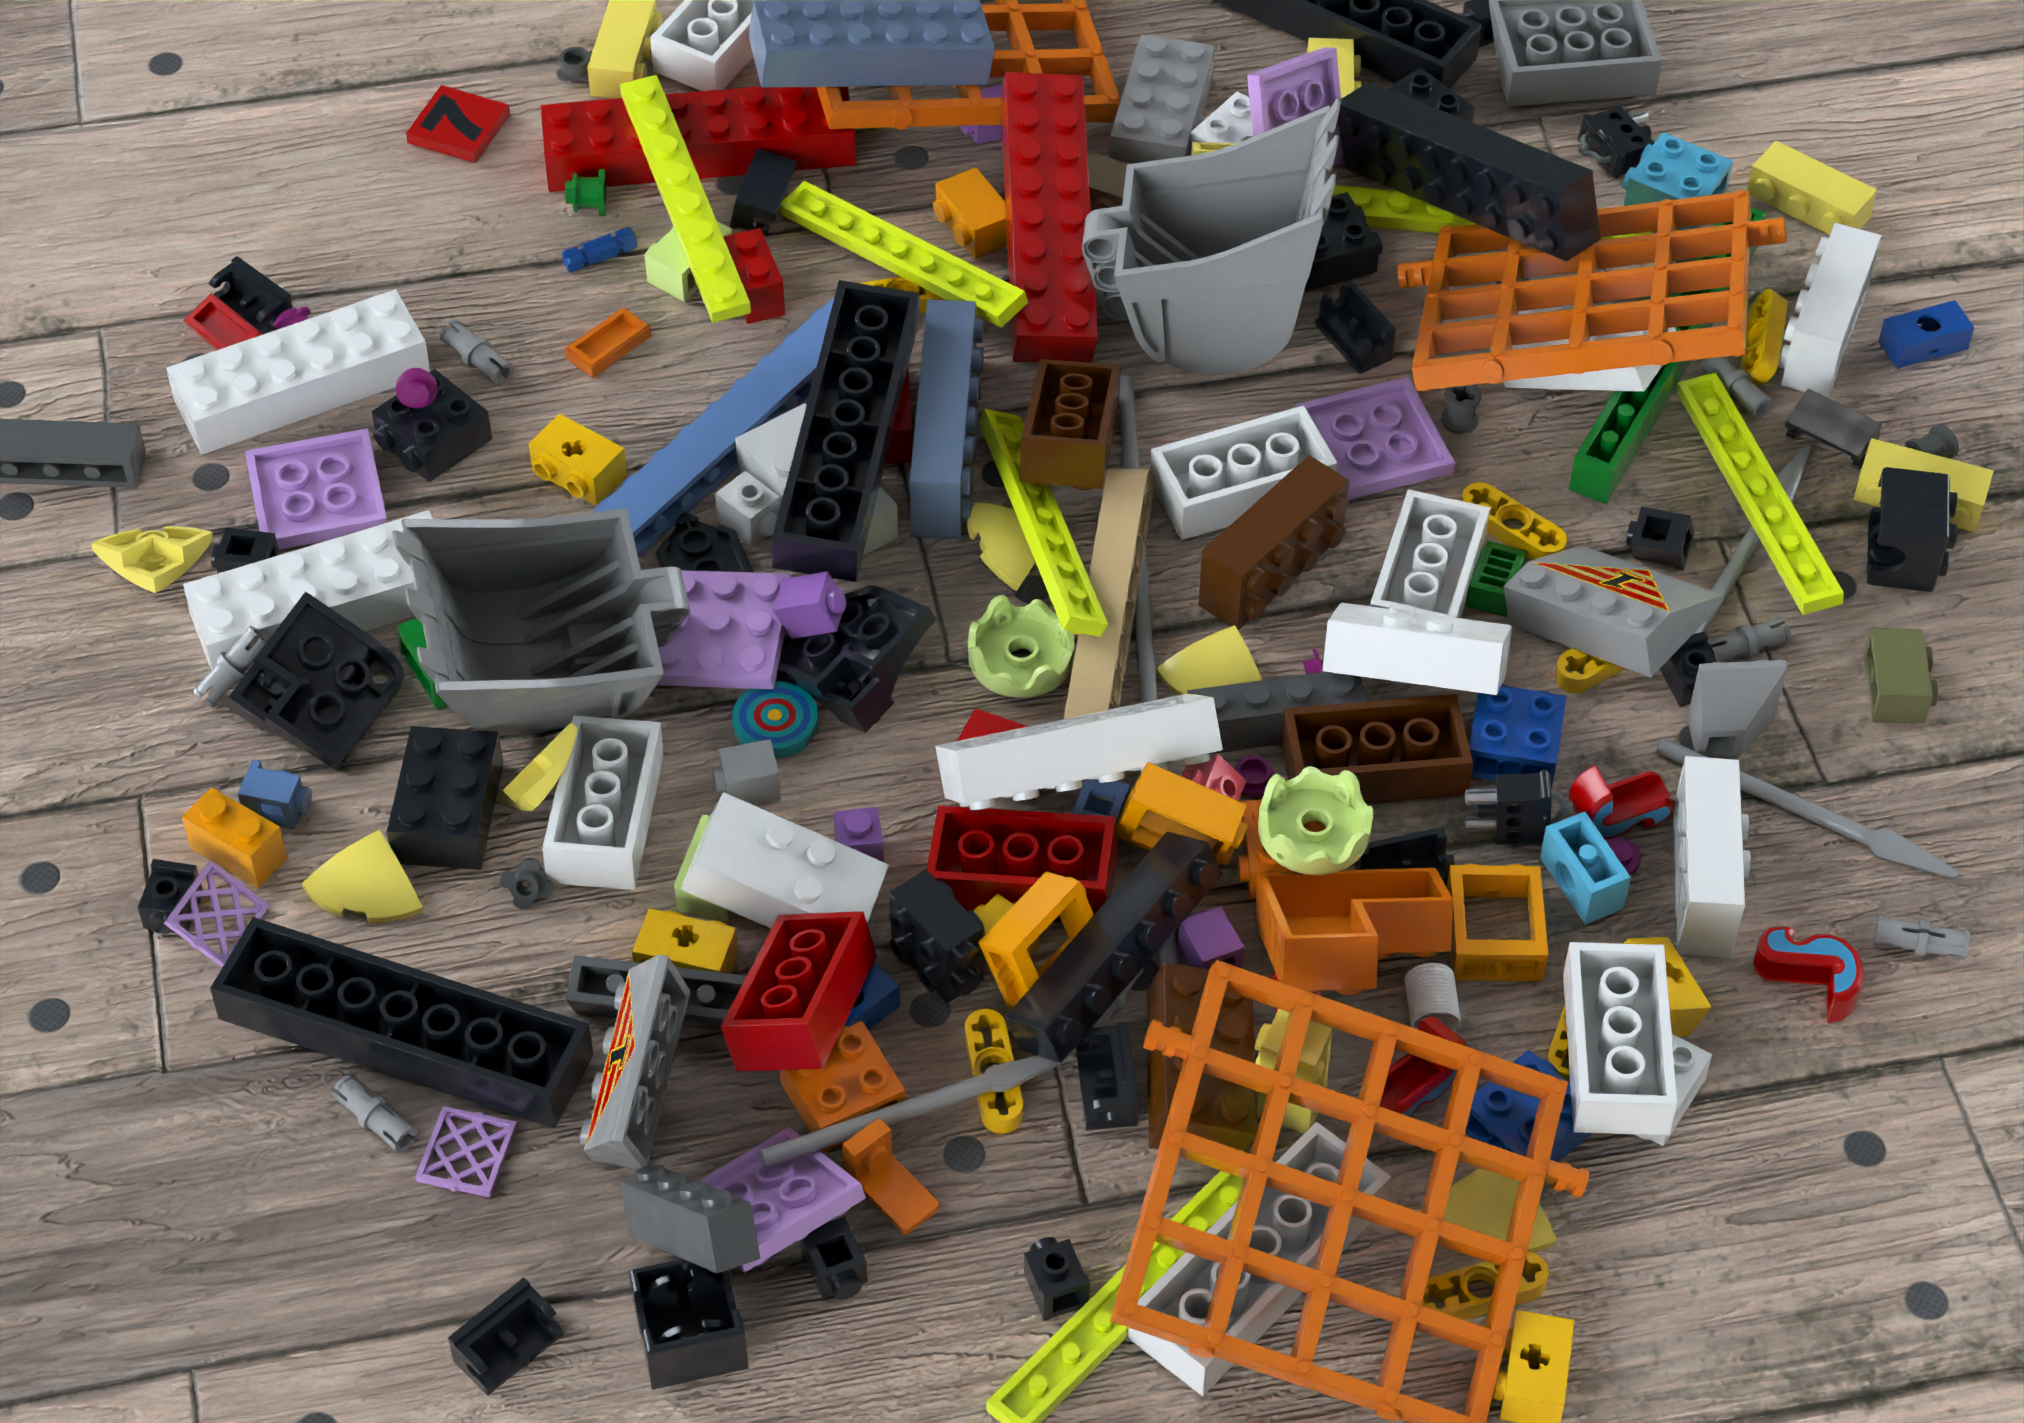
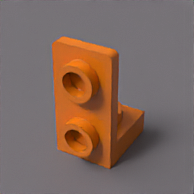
[842,1118,940,1235]

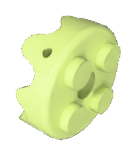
[968,595,1075,698]
[1258,767,1373,875]

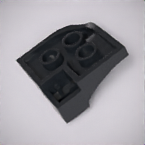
[776,585,937,733]
[227,591,404,771]

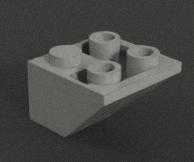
[1687,660,1788,758]

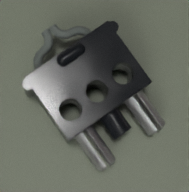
[1578,106,1659,179]
[1465,770,1573,844]

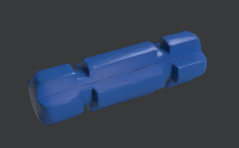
[562,227,637,272]

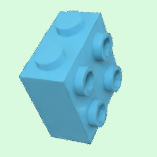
[1622,132,1733,230]

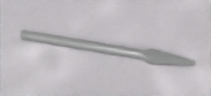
[1692,445,1811,635]
[1656,738,1959,879]
[759,1051,1074,1168]

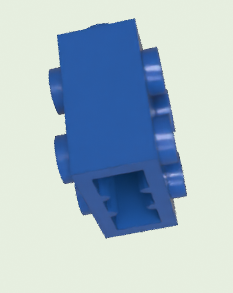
[1469,684,1567,790]
[1465,1049,1592,1162]

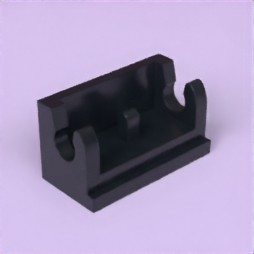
[730,148,797,234]
[208,256,293,334]
[1315,279,1396,374]
[1785,388,1881,470]
[1354,827,1455,888]
[1076,1022,1139,1130]
[448,1277,563,1396]

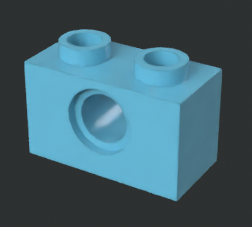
[1540,811,1631,924]

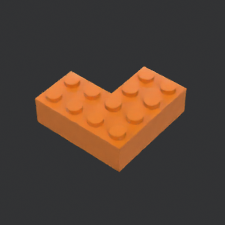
[1255,868,1453,995]

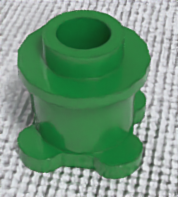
[565,169,607,216]

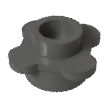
[557,47,592,82]
[500,858,554,909]

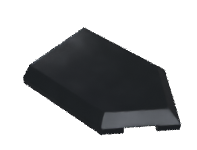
[656,512,754,573]

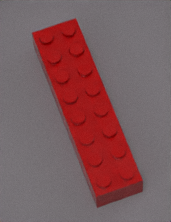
[1000,72,1098,363]
[540,86,856,192]

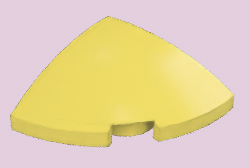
[967,502,1035,591]
[92,526,213,593]
[1156,625,1262,696]
[496,722,578,811]
[302,829,424,923]
[1443,1168,1557,1253]

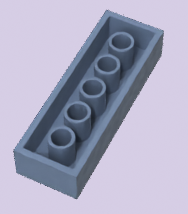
[748,0,995,88]
[910,299,984,539]

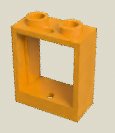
[1116,762,1248,866]
[1447,863,1548,981]
[978,871,1094,1010]

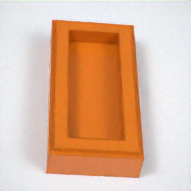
[564,307,652,378]

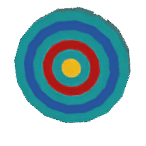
[732,681,818,758]

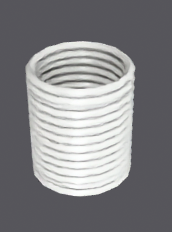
[1404,963,1461,1031]

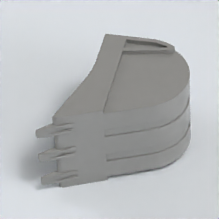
[1082,97,1341,375]
[392,508,690,735]

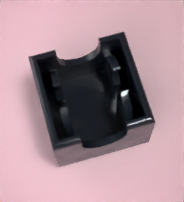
[1867,467,1957,592]
[628,1259,749,1390]

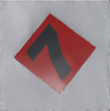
[406,85,510,163]

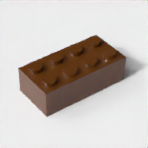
[1020,359,1121,490]
[1198,455,1349,630]
[1280,694,1473,804]
[1147,962,1257,1152]

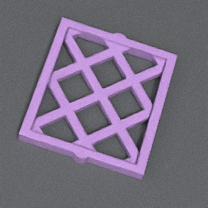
[164,860,270,967]
[415,1106,517,1198]

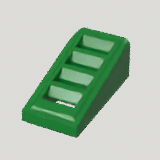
[1465,541,1528,617]
[396,618,447,710]

